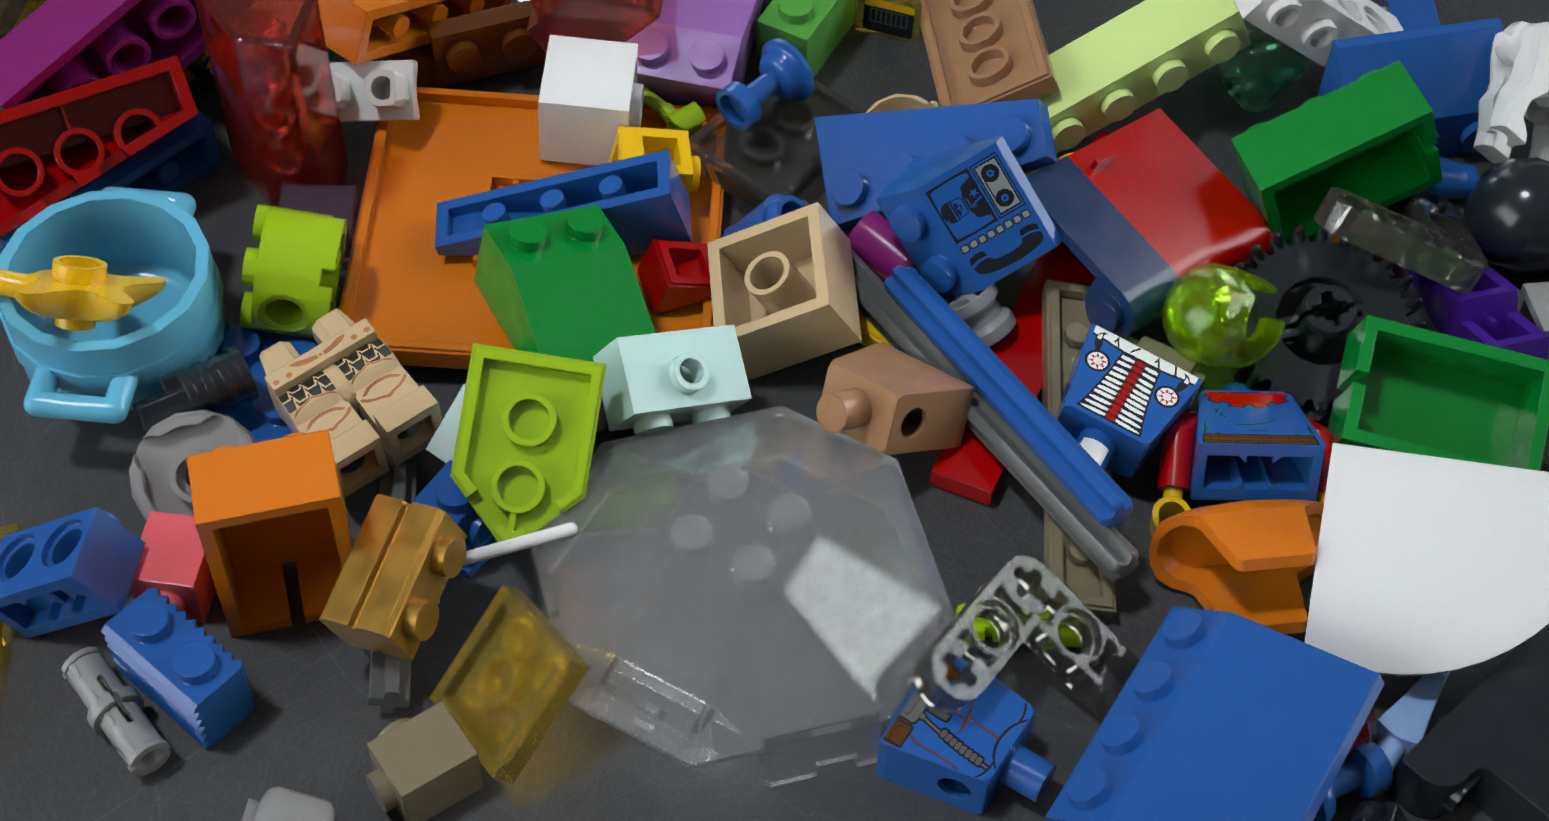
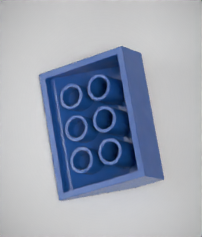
[1045,606,1385,821]

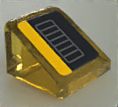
[854,0,922,42]

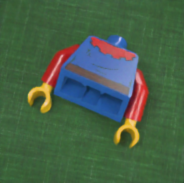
[1149,382,1334,536]

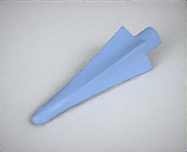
[1369,672,1451,771]

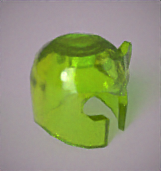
[1162,263,1285,368]

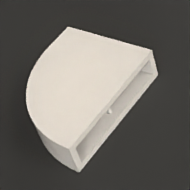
[1304,443,1549,677]

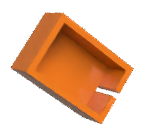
[186,429,354,638]

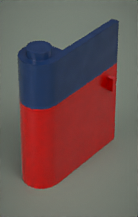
[1027,108,1271,339]

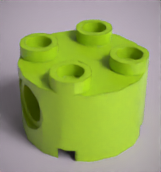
[239,204,347,339]

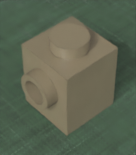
[365,701,484,821]

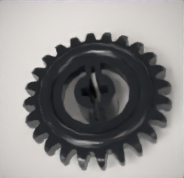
[1218,222,1427,421]

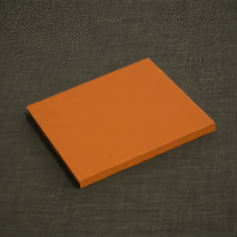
[339,87,729,370]

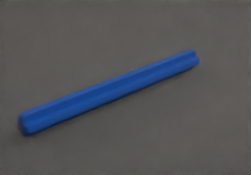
[884,265,1133,528]

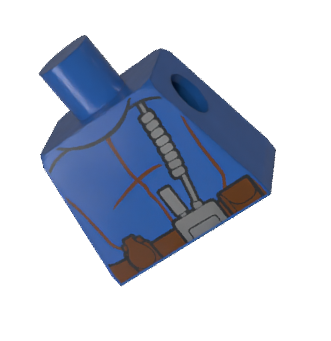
[876,643,1057,814]

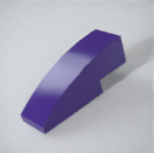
[1405,243,1549,360]

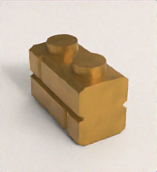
[319,494,467,661]

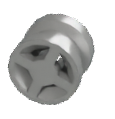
[944,283,1016,347]

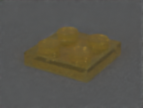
[429,585,590,784]

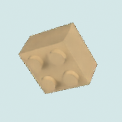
[707,202,862,380]

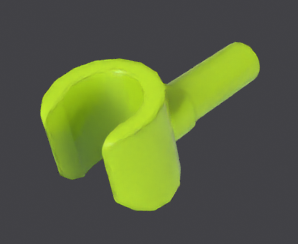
[643,86,707,142]

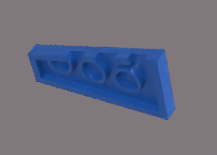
[814,99,1058,232]

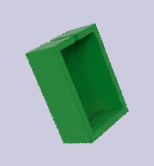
[1231,60,1443,246]
[1328,315,1549,471]

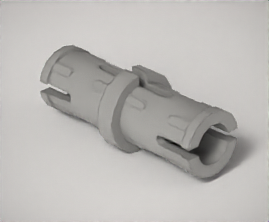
[61,647,171,776]

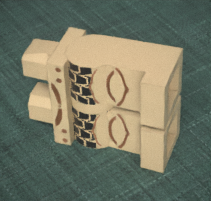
[259,309,442,498]

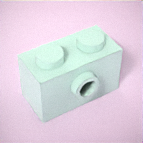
[593,324,752,437]

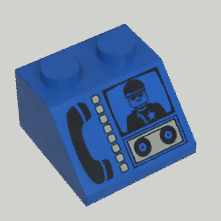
[875,136,1063,298]

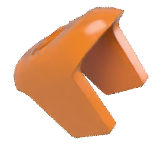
[1148,499,1324,634]

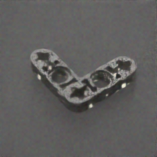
[1314,187,1489,293]
[914,555,1140,720]

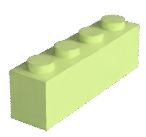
[1038,0,1251,154]

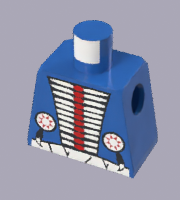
[1056,323,1202,477]

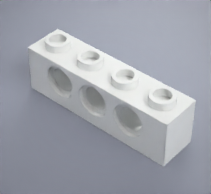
[1234,0,1404,68]

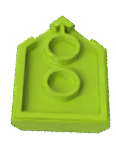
[450,343,607,542]

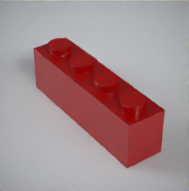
[0,55,199,238]

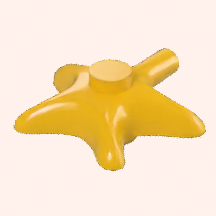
[0,255,166,331]

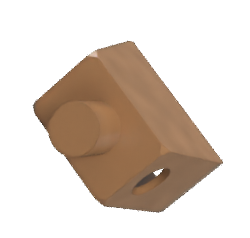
[816,342,975,455]

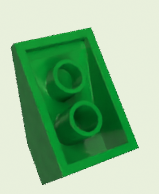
[474,205,655,362]

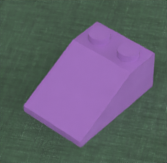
[624,0,764,108]

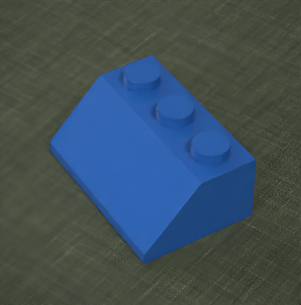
[1317,17,1504,156]

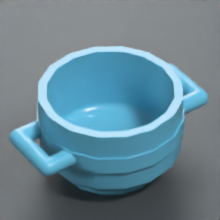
[0,186,226,424]

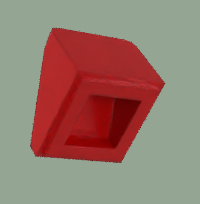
[637,239,711,313]

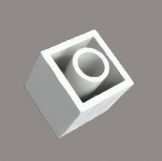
[538,35,644,166]

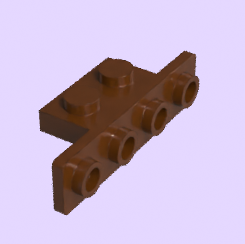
[371,0,600,88]

